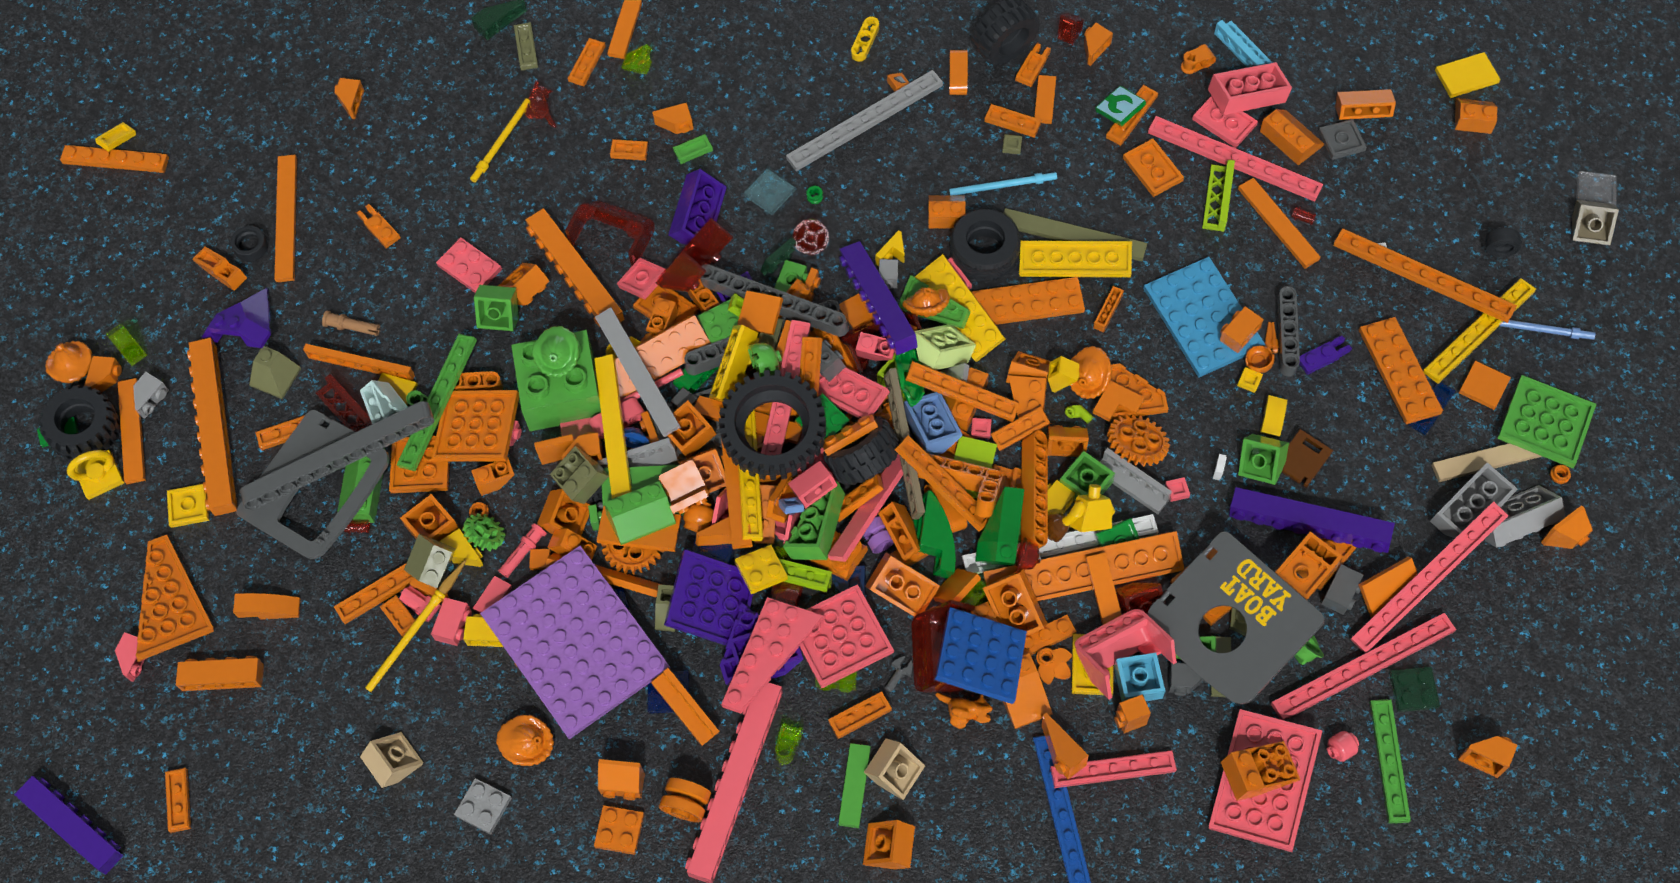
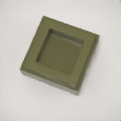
[1002,134,1022,154]

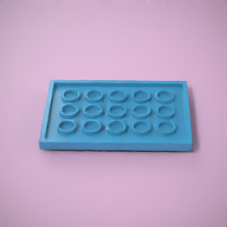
[1143,257,1265,378]

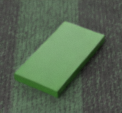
[602,465,679,506]

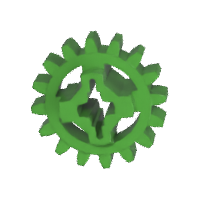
[462,513,505,551]

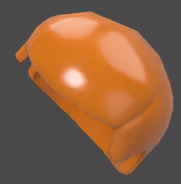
[1245,345,1274,373]

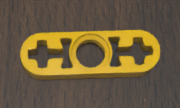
[851,17,879,62]

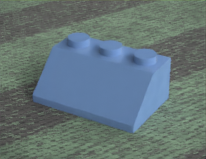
[904,392,962,455]

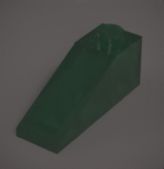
[471,0,527,40]

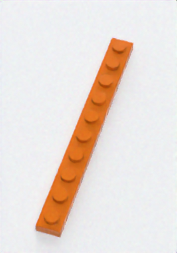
[1333,228,1517,323]

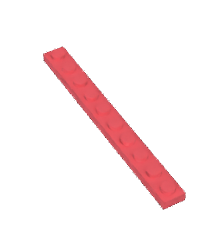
[1148,116,1323,202]
[1350,502,1509,654]
[1271,613,1456,720]

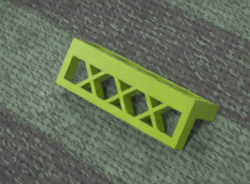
[1202,160,1235,232]
[778,558,832,592]

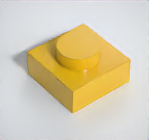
[1237,367,1263,393]

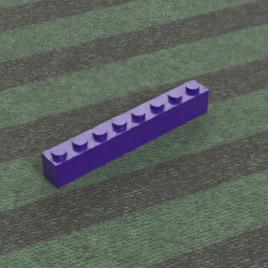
[839,241,918,355]
[1229,487,1395,553]

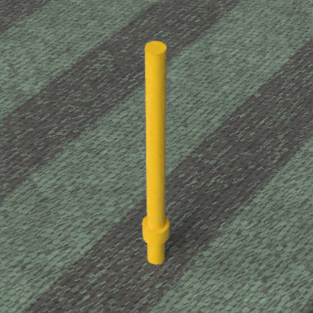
[470,98,531,182]

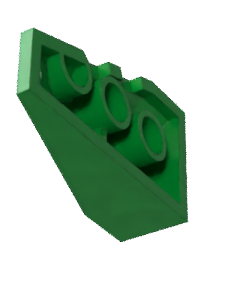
[975,487,1024,566]

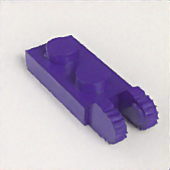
[1299,336,1352,375]

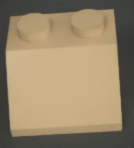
[360,732,423,788]
[864,739,925,800]

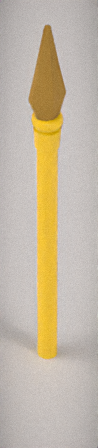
[365,560,466,692]

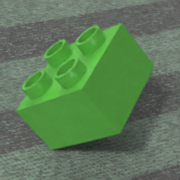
[512,330,601,431]

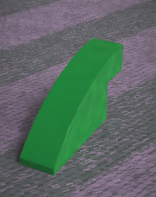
[916,490,956,579]

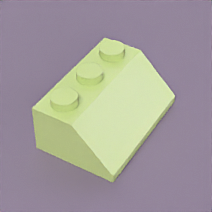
[914,325,976,370]

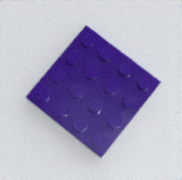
[664,550,753,646]

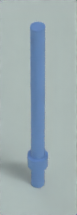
[1478,315,1596,340]

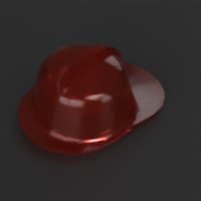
[1015,537,1041,573]

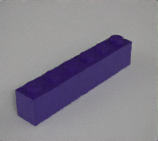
[14,776,124,875]

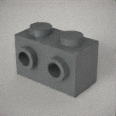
[820,340,846,382]
[1322,564,1363,615]

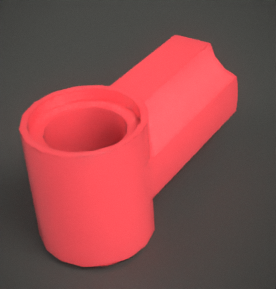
[399,586,441,622]

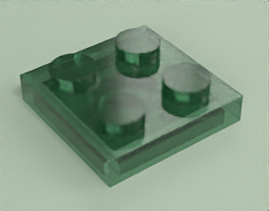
[760,237,797,276]
[1389,667,1440,712]

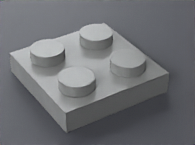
[454,778,512,835]

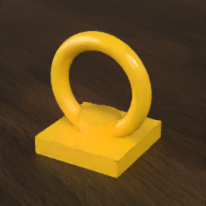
[67,450,124,500]

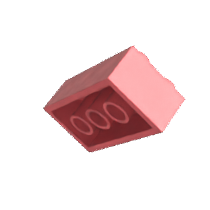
[1208,62,1292,115]

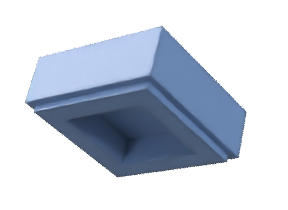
[779,497,804,514]

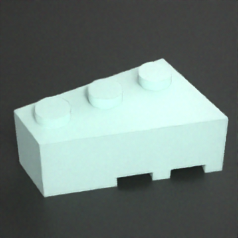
[360,380,408,424]

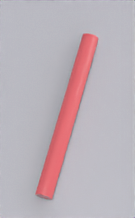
[620,368,684,403]

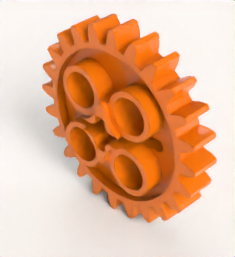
[1107,414,1170,467]
[601,543,664,575]

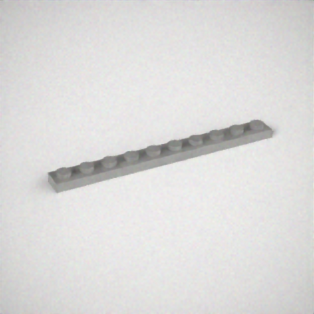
[786,70,943,171]

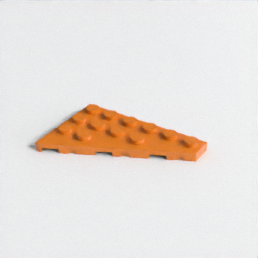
[136,535,214,662]

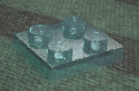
[744,169,795,215]

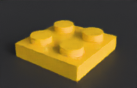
[735,545,788,594]

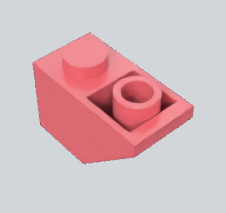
[855,332,894,361]
[115,632,147,682]

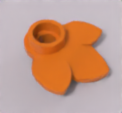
[1036,648,1072,685]

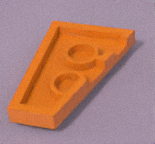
[1008,375,1047,431]

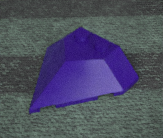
[201,288,271,348]
[720,602,803,685]

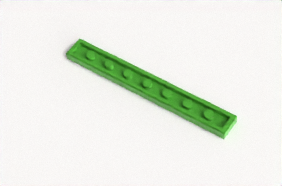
[396,334,477,471]

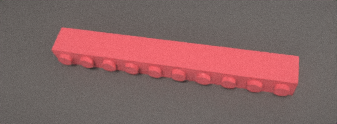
[685,682,783,883]

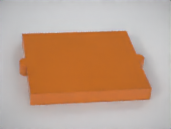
[839,293,873,329]

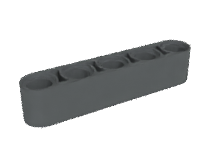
[1276,286,1300,377]

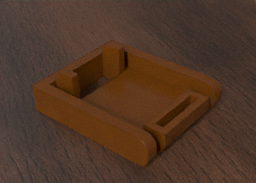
[1281,429,1333,488]

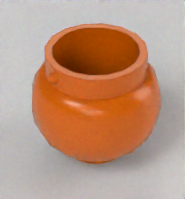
[683,502,714,532]

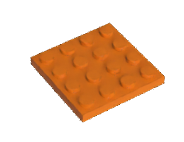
[432,390,519,462]

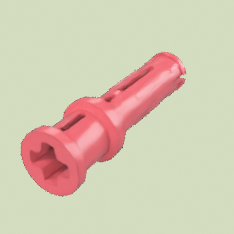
[498,523,547,578]

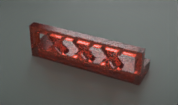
[316,374,372,432]

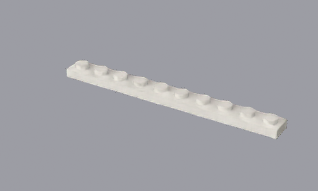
[962,514,1158,574]

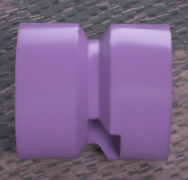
[863,516,894,554]

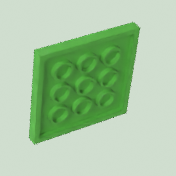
[1497,375,1596,468]

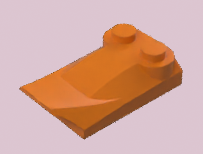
[806,531,868,581]

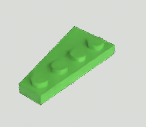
[898,275,971,329]

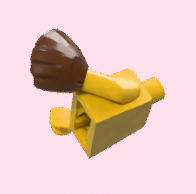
[1048,484,1115,542]

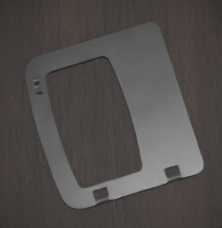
[236,410,389,559]

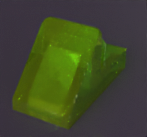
[621,44,652,74]

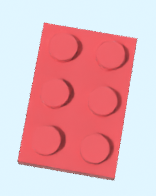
[1192,96,1258,148]
[436,238,502,293]

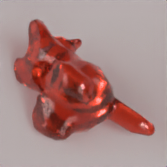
[524,80,556,128]

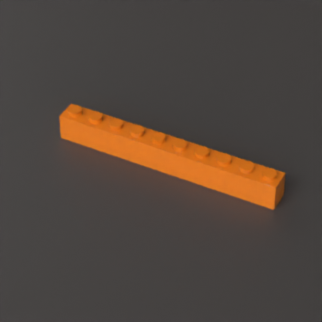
[187,338,237,516]

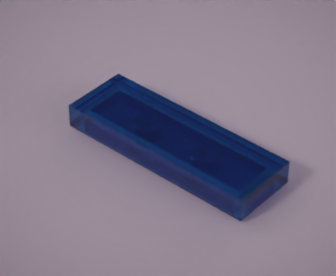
[1409,382,1456,436]

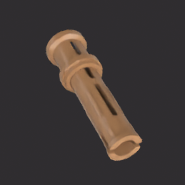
[322,310,380,336]

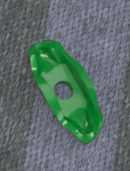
[895,349,925,407]

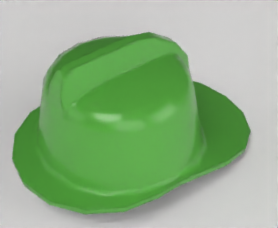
[1295,635,1324,665]

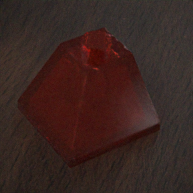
[1116,583,1166,615]

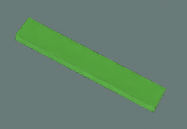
[1369,699,1411,823]

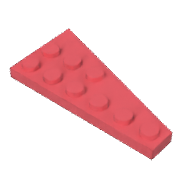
[721,597,824,714]

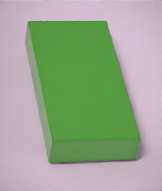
[673,134,713,164]

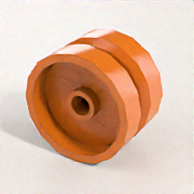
[659,778,711,823]

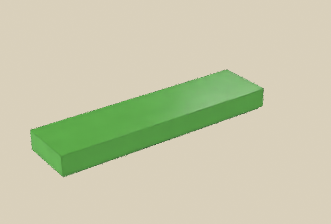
[839,743,871,828]

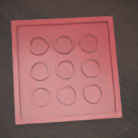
[799,584,894,689]

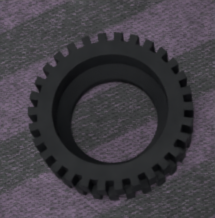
[719,370,826,480]

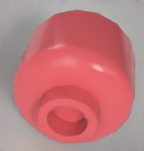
[1327,731,1359,762]

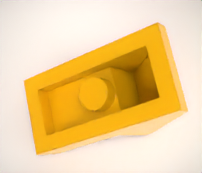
[875,230,904,266]

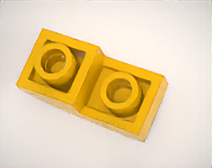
[1260,395,1287,437]

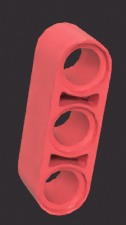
[589,398,645,439]

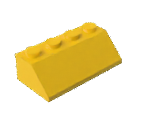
[709,325,759,402]

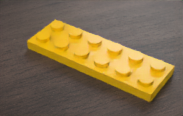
[1019,241,1132,277]
[915,254,1006,362]

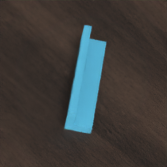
[1214,20,1272,68]

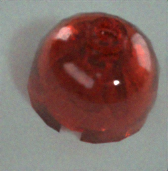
[792,218,829,256]

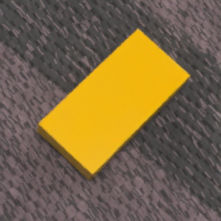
[95,122,136,152]

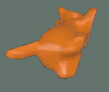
[935,692,992,729]

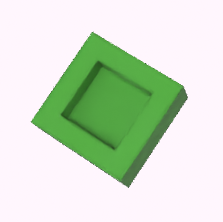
[588,504,602,531]

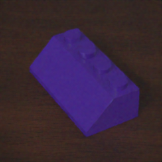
[668,169,727,248]

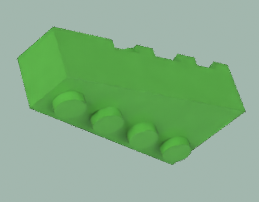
[783,481,845,560]

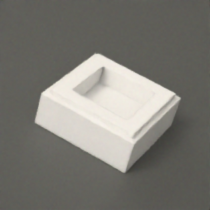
[1213,454,1227,480]

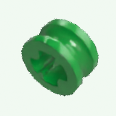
[807,186,823,204]

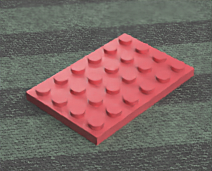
[1209,709,1322,852]

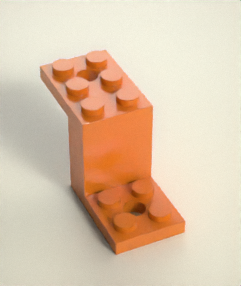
[1275,532,1357,600]

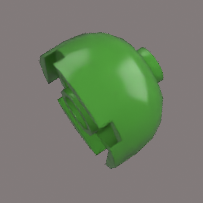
[748,342,782,377]

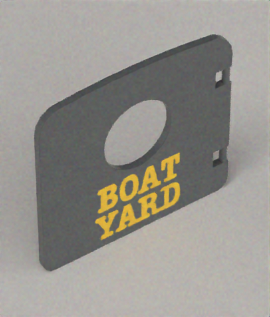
[1148,532,1325,705]

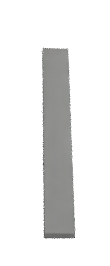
[595,307,681,437]

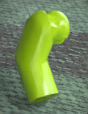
[1065,405,1094,424]

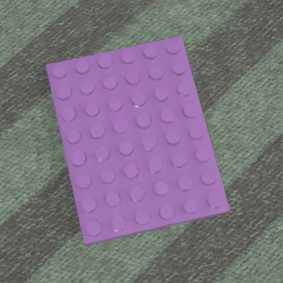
[480,546,670,739]

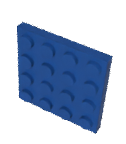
[934,607,1027,704]

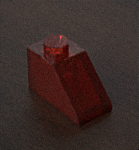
[1058,13,1084,45]

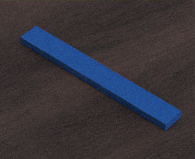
[1033,735,1091,883]

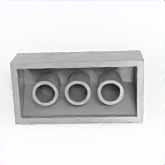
[1430,463,1518,538]
[1485,485,1566,548]

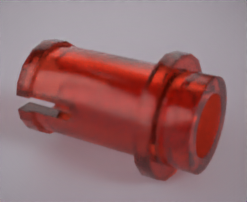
[1291,206,1316,225]
[344,521,370,534]

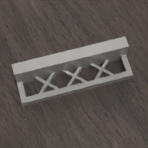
[597,438,679,468]
[1100,448,1172,514]

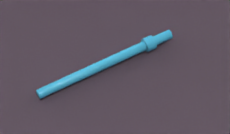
[949,172,1057,195]

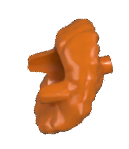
[902,287,950,318]
[45,341,92,383]
[1070,346,1112,399]
[496,715,554,766]

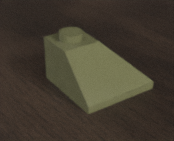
[249,346,301,399]

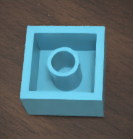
[1114,653,1165,702]

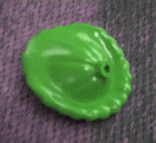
[532,326,579,378]

